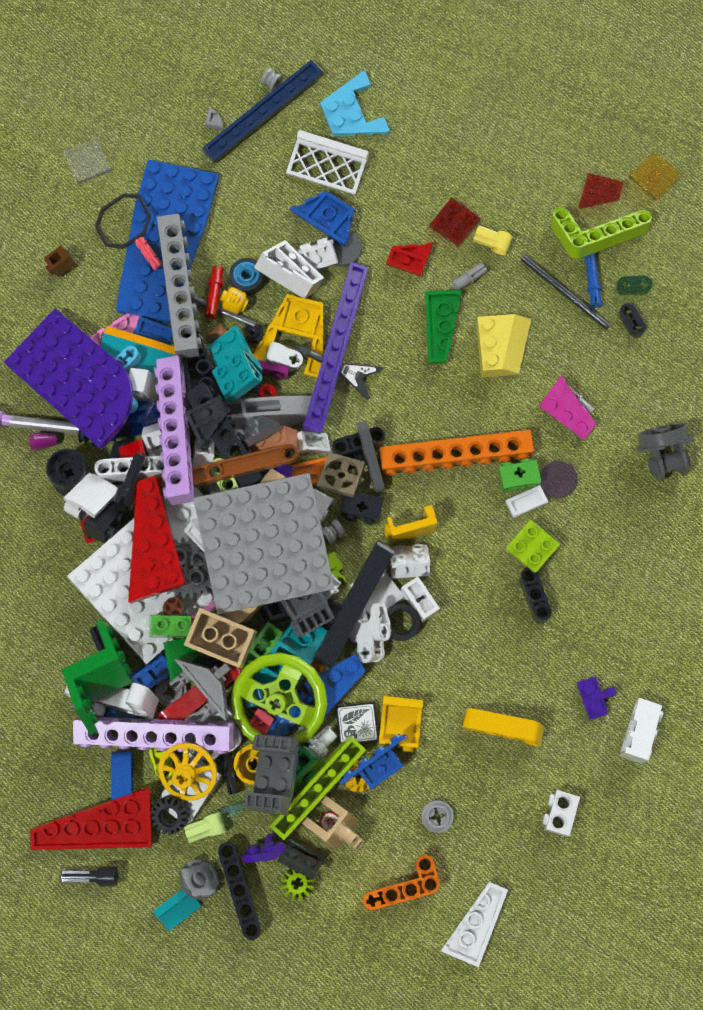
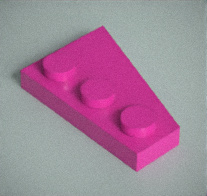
[539,375,596,440]

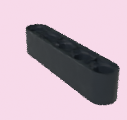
[218,842,262,940]

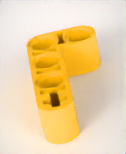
[462,708,545,747]

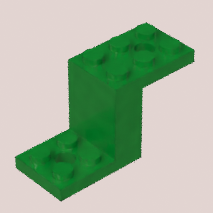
[61,619,132,735]

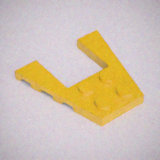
[253,294,323,378]

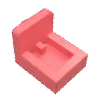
[250,709,274,735]

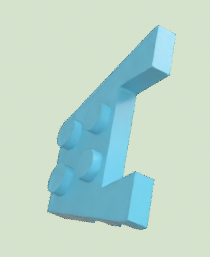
[320,71,390,137]

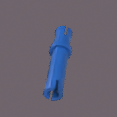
[584,253,602,308]

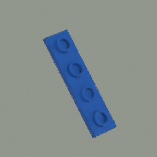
[339,734,409,790]

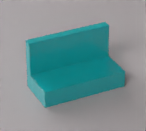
[153,889,202,931]

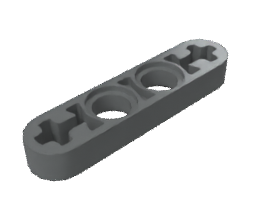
[356,421,385,493]

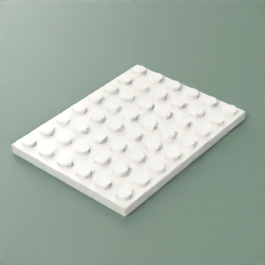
[67,487,214,664]

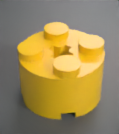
[234,744,259,786]

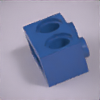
[130,652,169,689]

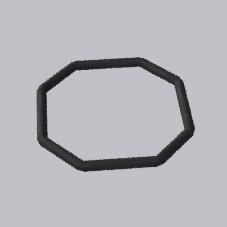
[95,193,151,249]

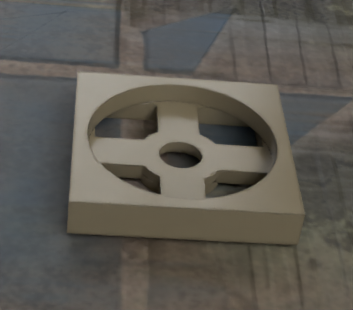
[317,452,366,498]

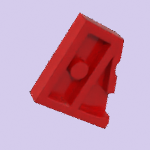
[386,242,433,277]

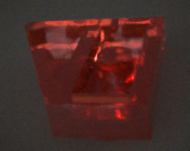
[578,173,623,209]

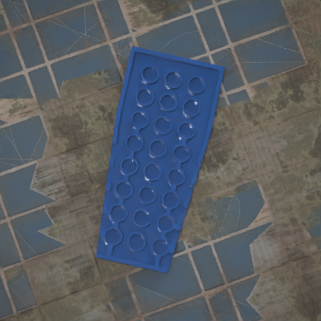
[116,160,219,324]

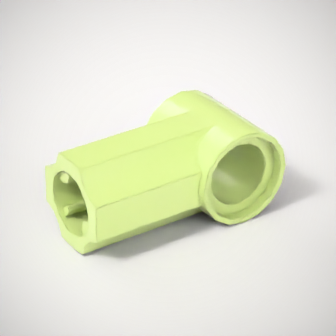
[184,812,227,843]

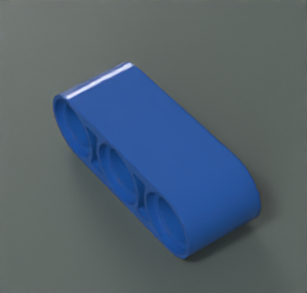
[111,751,133,800]

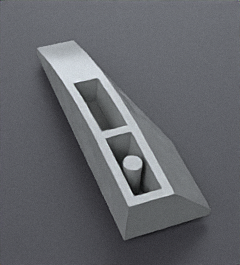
[223,396,312,441]

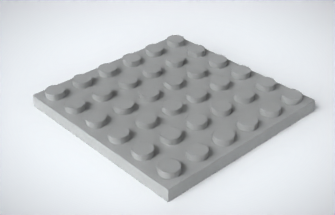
[193,473,335,615]

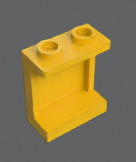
[384,505,438,544]
[379,696,423,753]

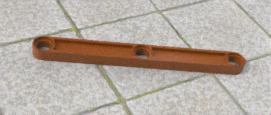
[134,444,300,497]

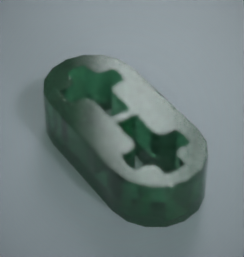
[616,276,652,295]

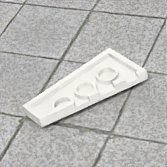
[441,882,508,967]

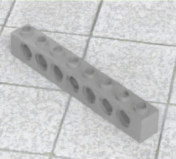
[157,214,202,359]

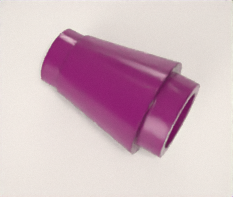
[28,433,57,451]

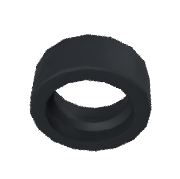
[387,604,420,641]

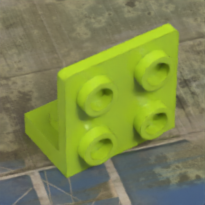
[506,520,560,573]

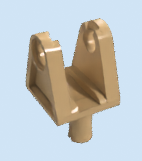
[301,795,364,851]

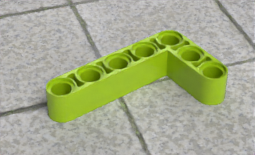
[551,207,652,259]

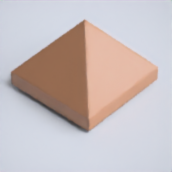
[207,324,227,342]

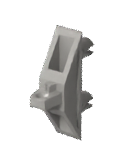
[169,659,232,723]

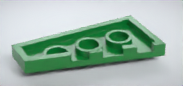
[424,290,462,365]

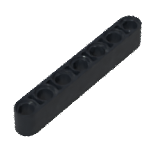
[313,540,396,668]

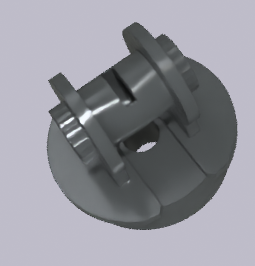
[636,423,694,482]

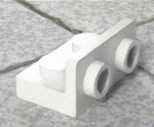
[297,237,338,269]

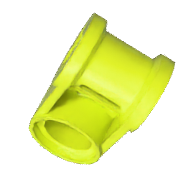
[149,747,174,781]

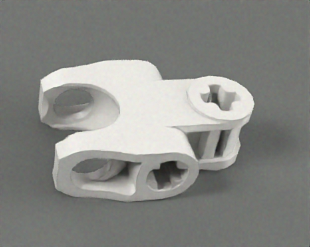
[349,603,391,663]

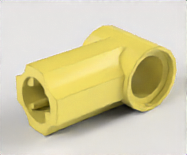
[473,225,513,255]

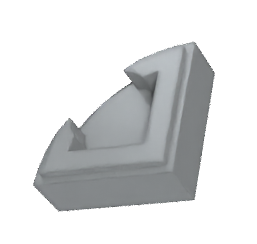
[205,108,223,131]

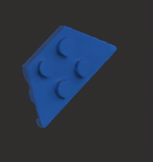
[290,191,355,247]

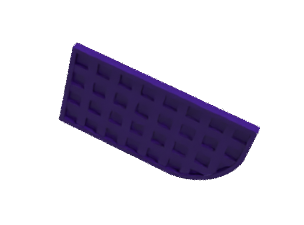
[4,308,133,450]

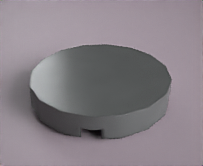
[328,232,362,267]
[179,859,219,900]

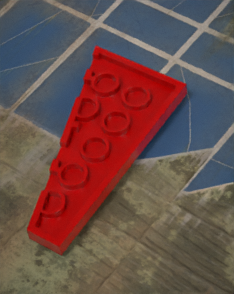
[128,475,186,604]
[30,787,152,850]

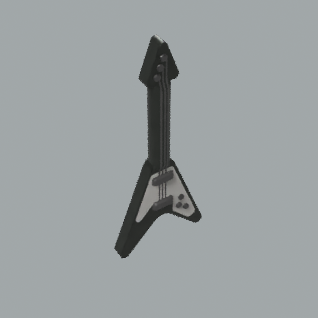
[294,345,382,400]

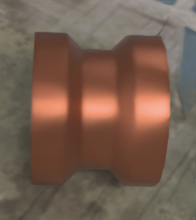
[162,597,184,616]

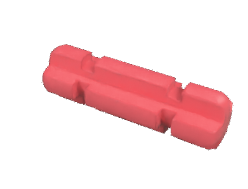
[135,237,162,270]

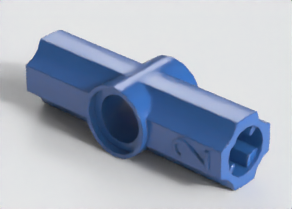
[265,689,312,737]

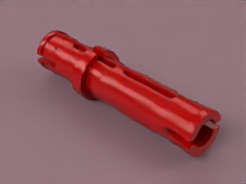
[204,265,224,319]

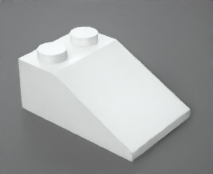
[156,752,223,826]

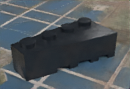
[183,332,226,409]

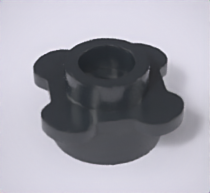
[245,324,264,343]

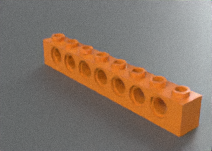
[379,430,534,476]

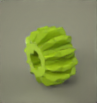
[281,869,314,901]

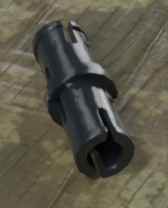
[220,753,241,795]

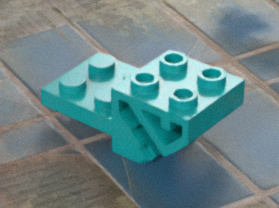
[207,325,263,403]
[254,622,327,690]

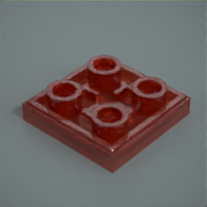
[429,197,481,247]

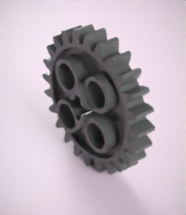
[167,537,212,601]

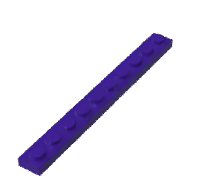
[302,262,368,434]

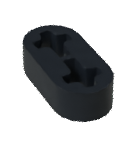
[619,303,646,338]

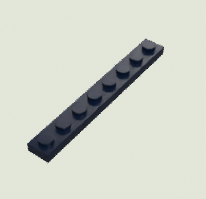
[202,60,323,163]

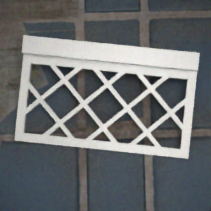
[286,130,369,195]

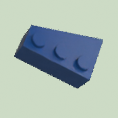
[304,654,366,720]

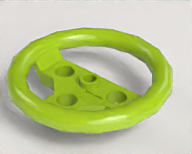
[230,653,328,746]

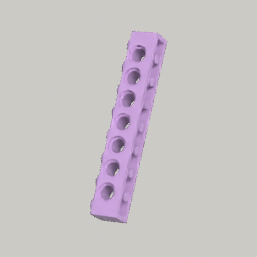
[154,355,194,505]
[73,717,234,754]

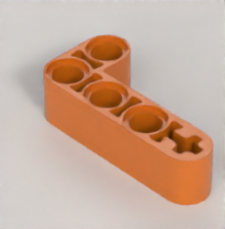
[363,855,440,910]

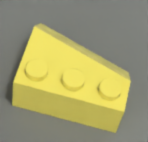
[476,314,532,378]

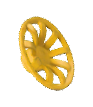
[159,743,217,801]

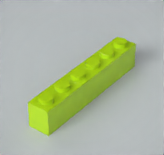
[268,735,366,840]

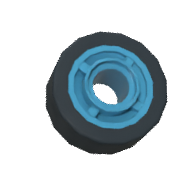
[229,258,264,295]

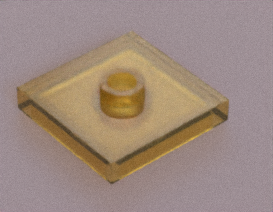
[629,151,681,201]

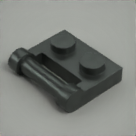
[277,836,326,880]

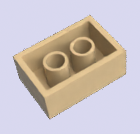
[184,608,257,669]

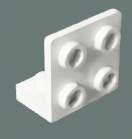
[350,569,404,616]

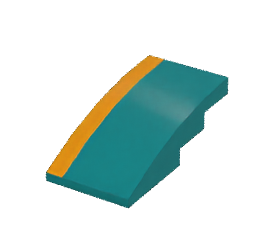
[100,326,176,379]

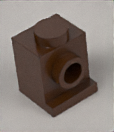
[44,245,77,277]

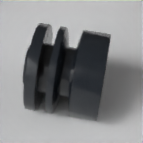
[46,448,91,496]

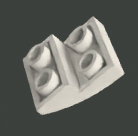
[63,473,117,518]

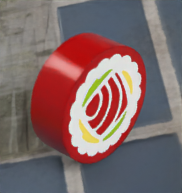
[320,812,338,832]

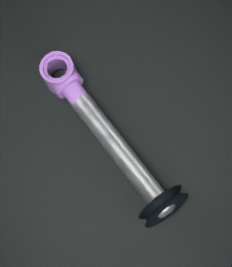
[0,411,89,444]

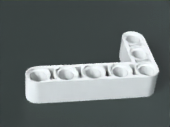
[95,428,191,482]
[64,683,159,719]

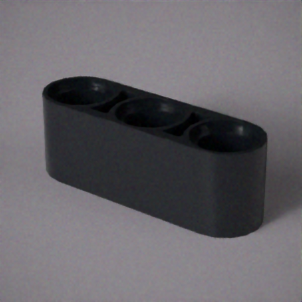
[332,427,385,457]
[519,567,552,624]

